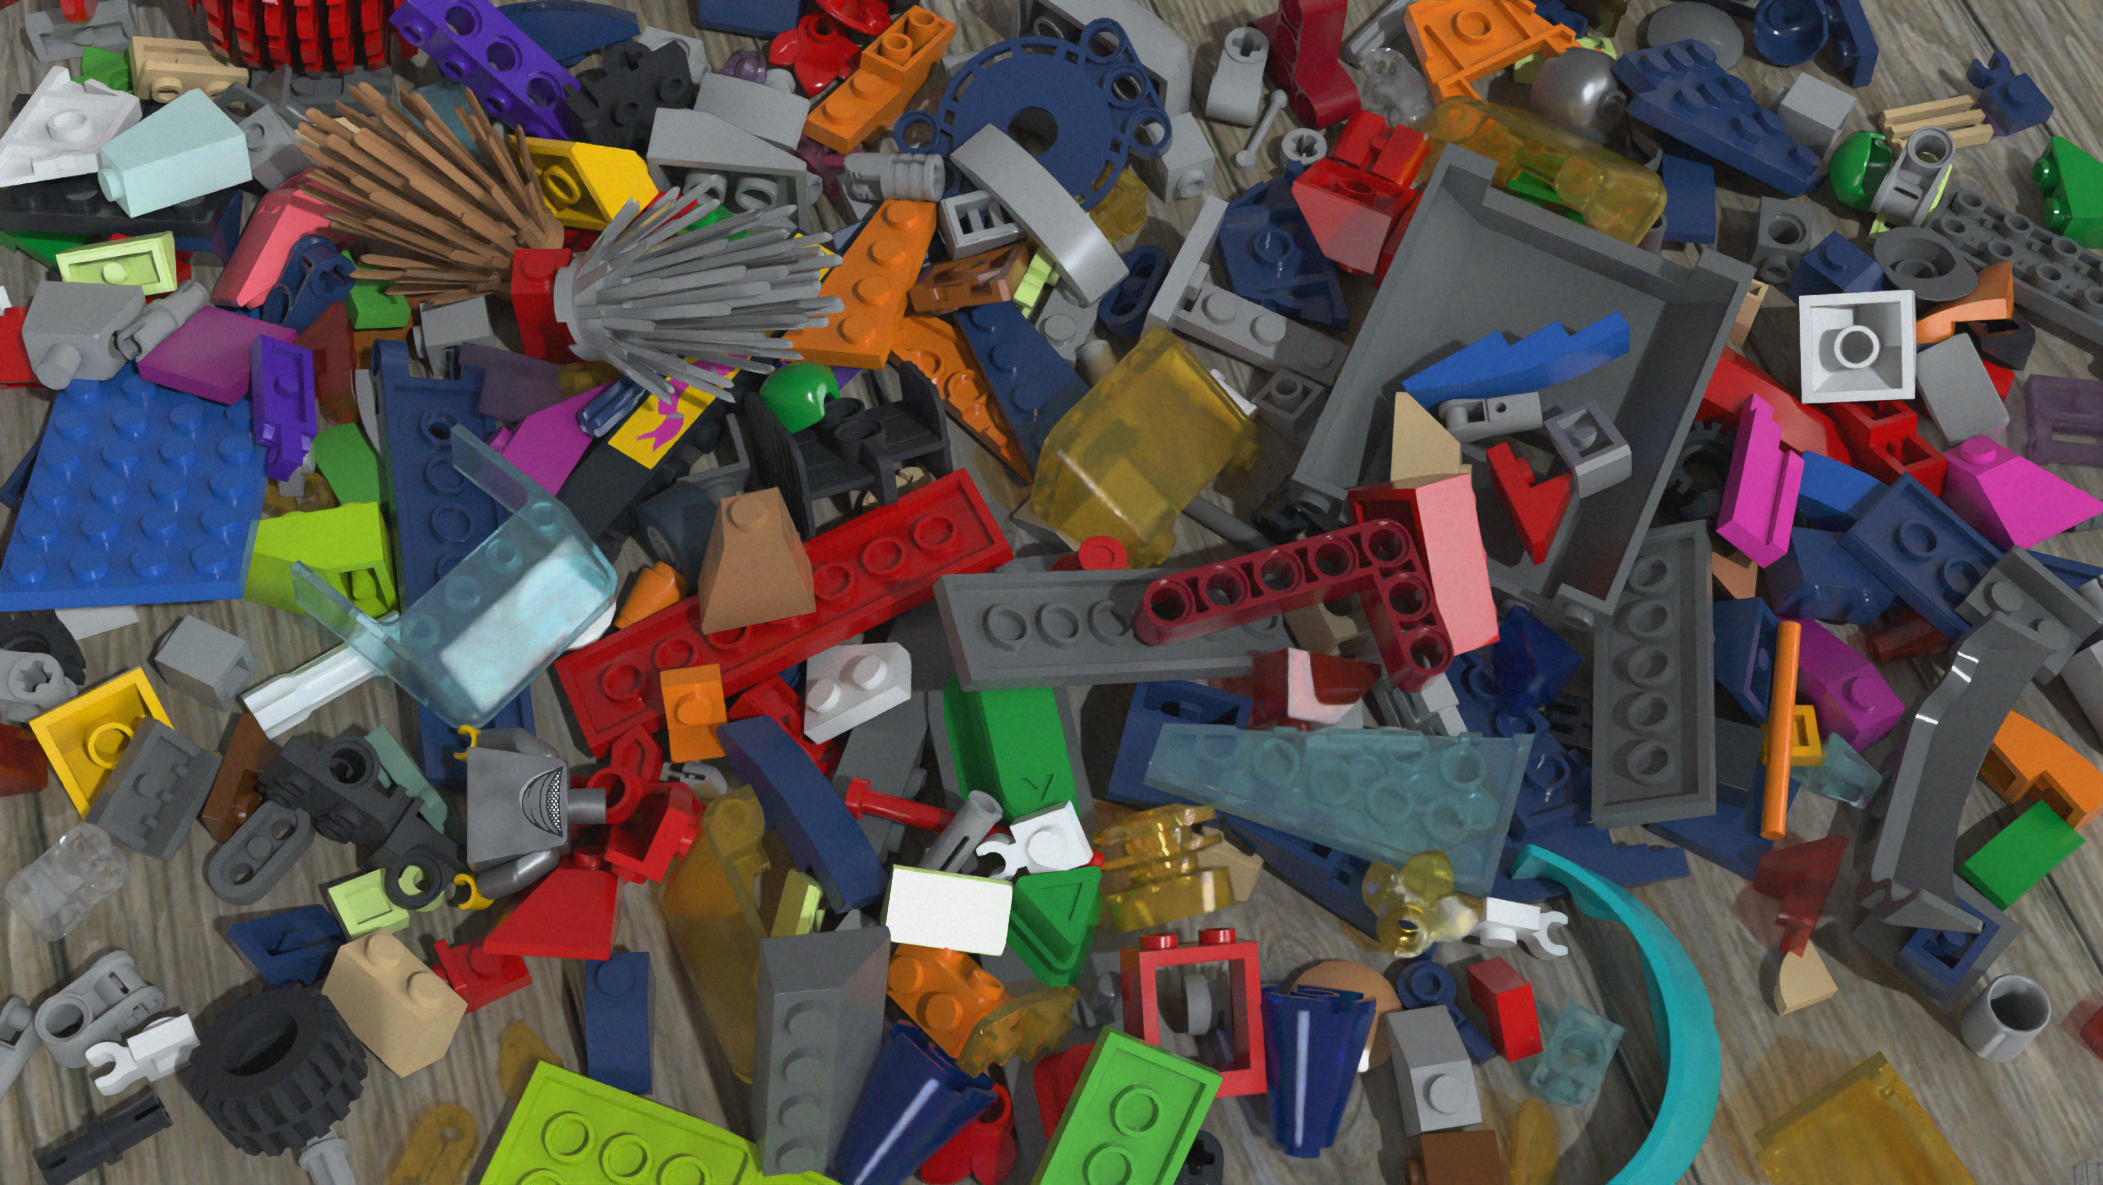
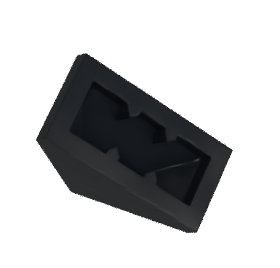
[1959,306,2036,371]

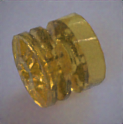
[1091,803,1239,935]

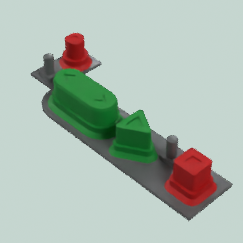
[927,536,1128,1177]

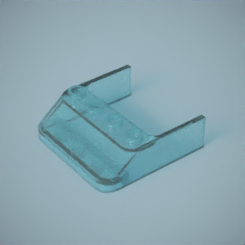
[290,423,617,729]

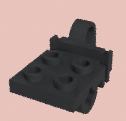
[563,40,696,157]
[257,735,468,910]

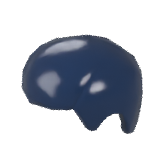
[1752,0,1829,67]

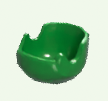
[1828,130,1892,212]
[758,361,840,434]

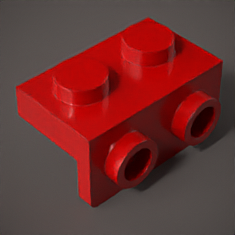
[603,784,698,884]

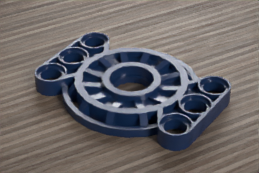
[894,18,1173,243]

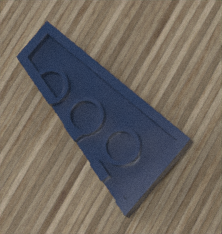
[953,300,1138,487]

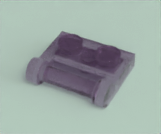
[2023,374,2103,467]

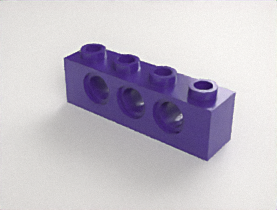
[387,0,581,141]

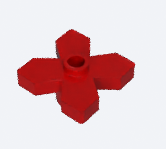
[570,724,709,886]

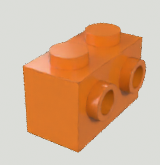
[886,943,1027,1062]

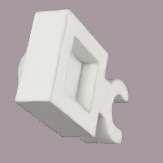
[976,800,1093,881]

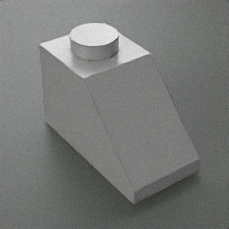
[1384,1005,1483,1137]

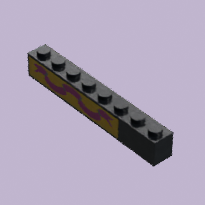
[529,227,844,570]

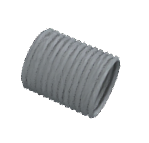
[1960,973,2051,1062]

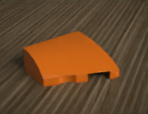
[1916,260,2014,344]

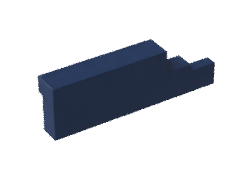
[1456,822,1690,905]

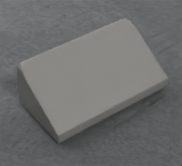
[1915,333,2010,450]

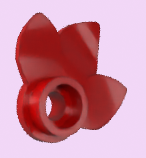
[769,11,863,98]
[902,1082,1017,1185]

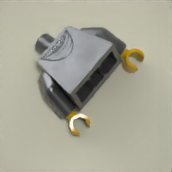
[453,724,606,910]

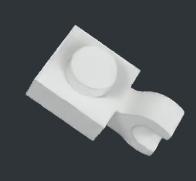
[1457,897,1568,960]
[85,1013,201,1095]

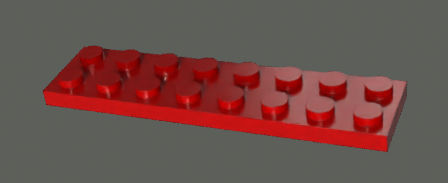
[553,467,1014,760]

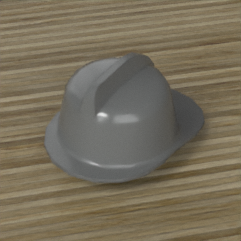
[1873,226,1978,313]

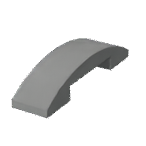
[950,123,1130,307]

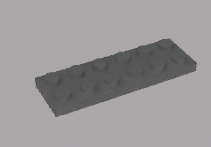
[1591,519,1716,830]

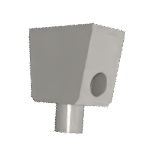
[22,280,147,390]

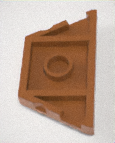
[909,236,1038,315]

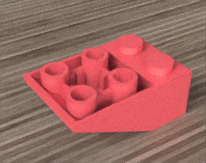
[210,165,367,310]

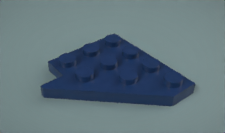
[1611,39,1828,198]

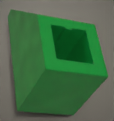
[2032,137,2103,249]

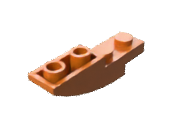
[803,5,957,155]

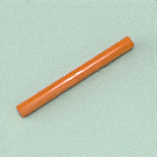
[1760,621,1801,840]

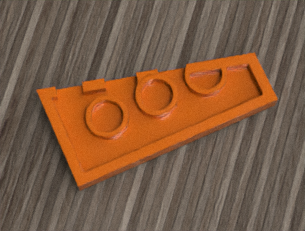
[888,303,1034,486]

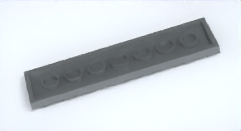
[933,563,1363,692]

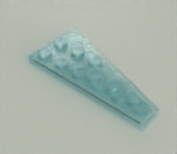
[1143,723,1535,899]

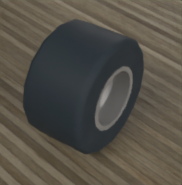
[637,480,717,591]

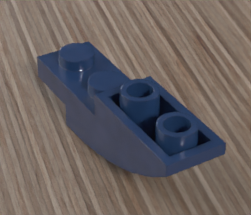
[435,0,641,77]

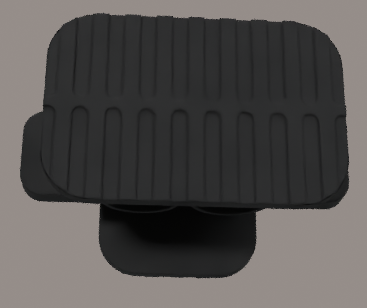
[744,360,953,540]

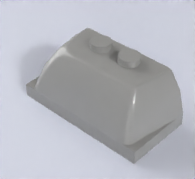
[1010,0,1192,134]

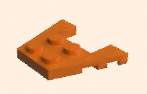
[1403,0,1605,144]

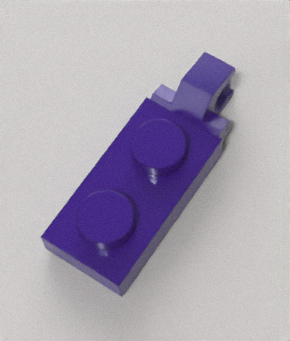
[250,334,317,482]

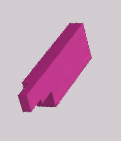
[1716,392,1804,569]

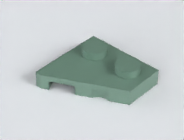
[364,724,467,850]

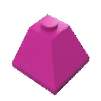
[1940,435,2103,550]

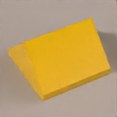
[28,665,175,824]

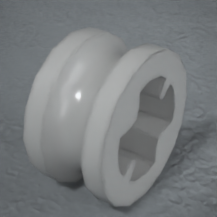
[1279,128,1327,172]

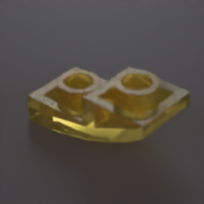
[955,986,1081,1079]

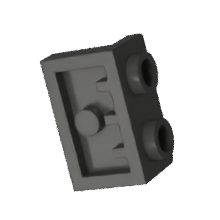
[1955,545,2103,685]

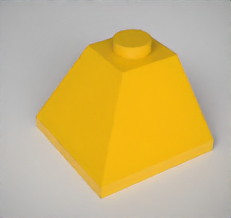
[502,135,659,232]

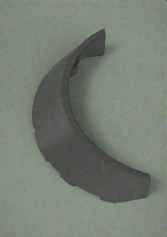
[1853,610,2054,934]

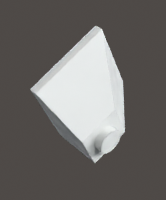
[1799,290,1916,404]

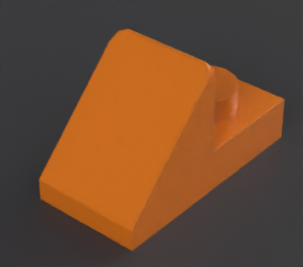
[660,663,728,764]

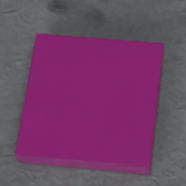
[137,305,299,406]

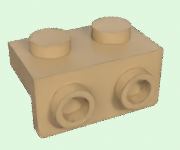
[128,36,249,106]

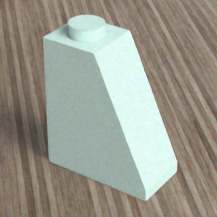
[98,88,253,218]

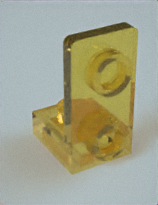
[1092,167,1148,245]

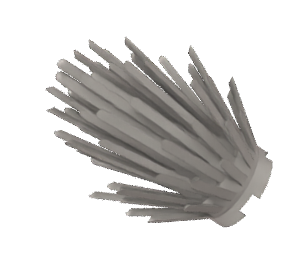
[554,174,845,405]

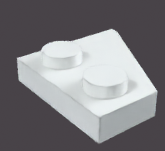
[804,642,912,745]

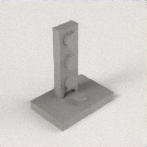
[1130,194,1350,397]

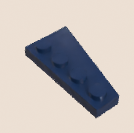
[1445,650,1593,843]

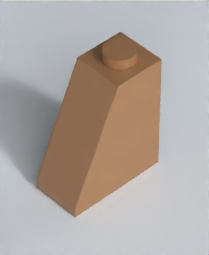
[698,487,816,635]

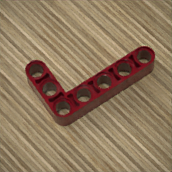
[1132,518,1454,693]

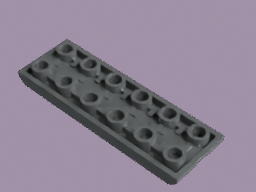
[1924,184,2103,346]

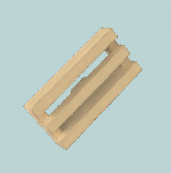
[1878,94,1994,160]

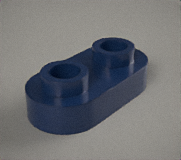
[1099,245,1172,338]

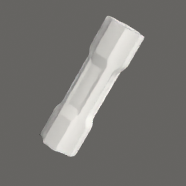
[241,610,407,740]

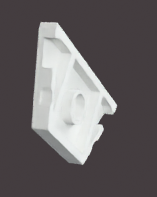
[0,66,142,187]

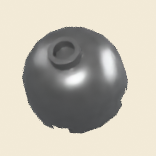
[1530,46,1633,150]

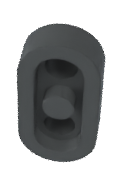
[208,799,315,906]

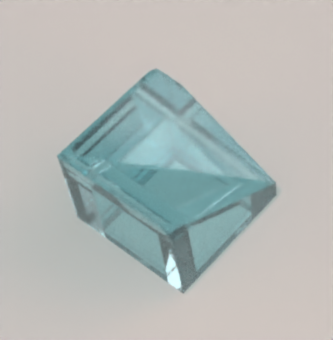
[1808,732,1882,809]

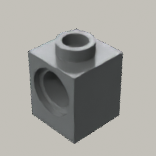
[1746,196,1814,284]

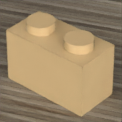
[321,928,468,1078]

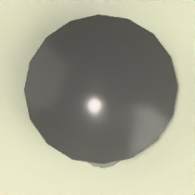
[1645,1,1744,72]

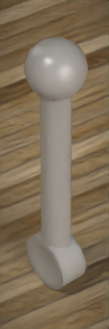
[1235,89,1290,172]

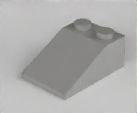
[647,108,811,234]

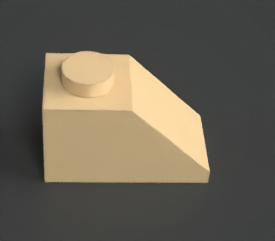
[1390,392,1473,485]

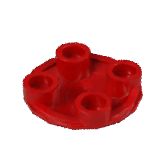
[815,0,893,37]

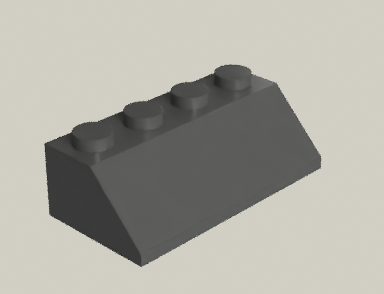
[750,925,892,1177]

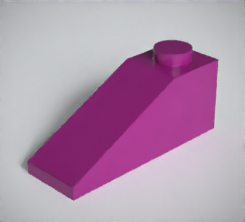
[475,378,618,517]
[1772,610,1906,762]

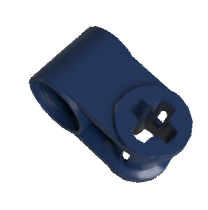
[263,233,357,344]

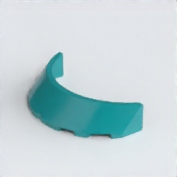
[1510,844,1721,1185]

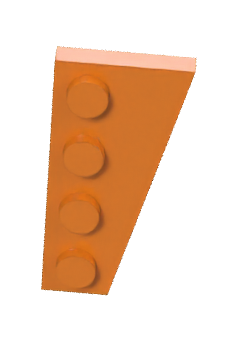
[779,199,939,370]

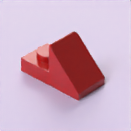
[1486,442,1573,566]

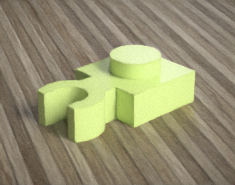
[1012,246,1060,319]
[328,865,444,943]

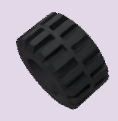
[187,983,368,1157]

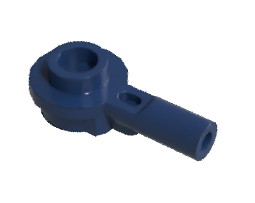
[1396,960,1496,1067]

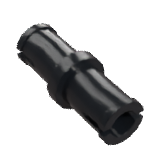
[36,1091,173,1185]

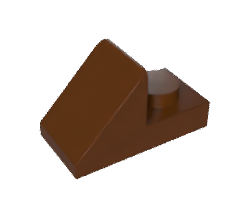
[201,712,277,843]

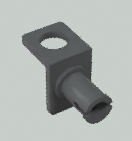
[212,63,314,130]
[676,413,752,509]

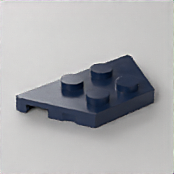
[1216,160,1350,331]

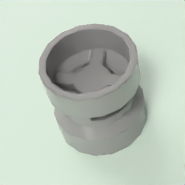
[1181,972,1233,1036]

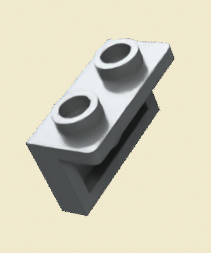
[84,717,225,862]

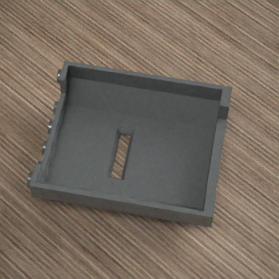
[1287,142,1757,633]

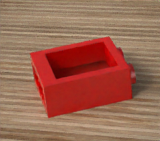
[1119,927,1267,1098]

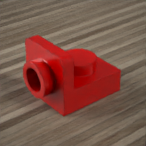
[430,932,533,1015]

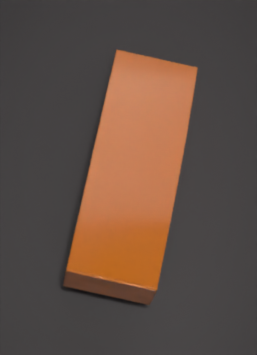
[1978,710,2103,831]

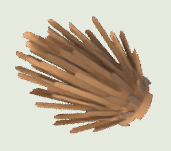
[297,82,564,306]

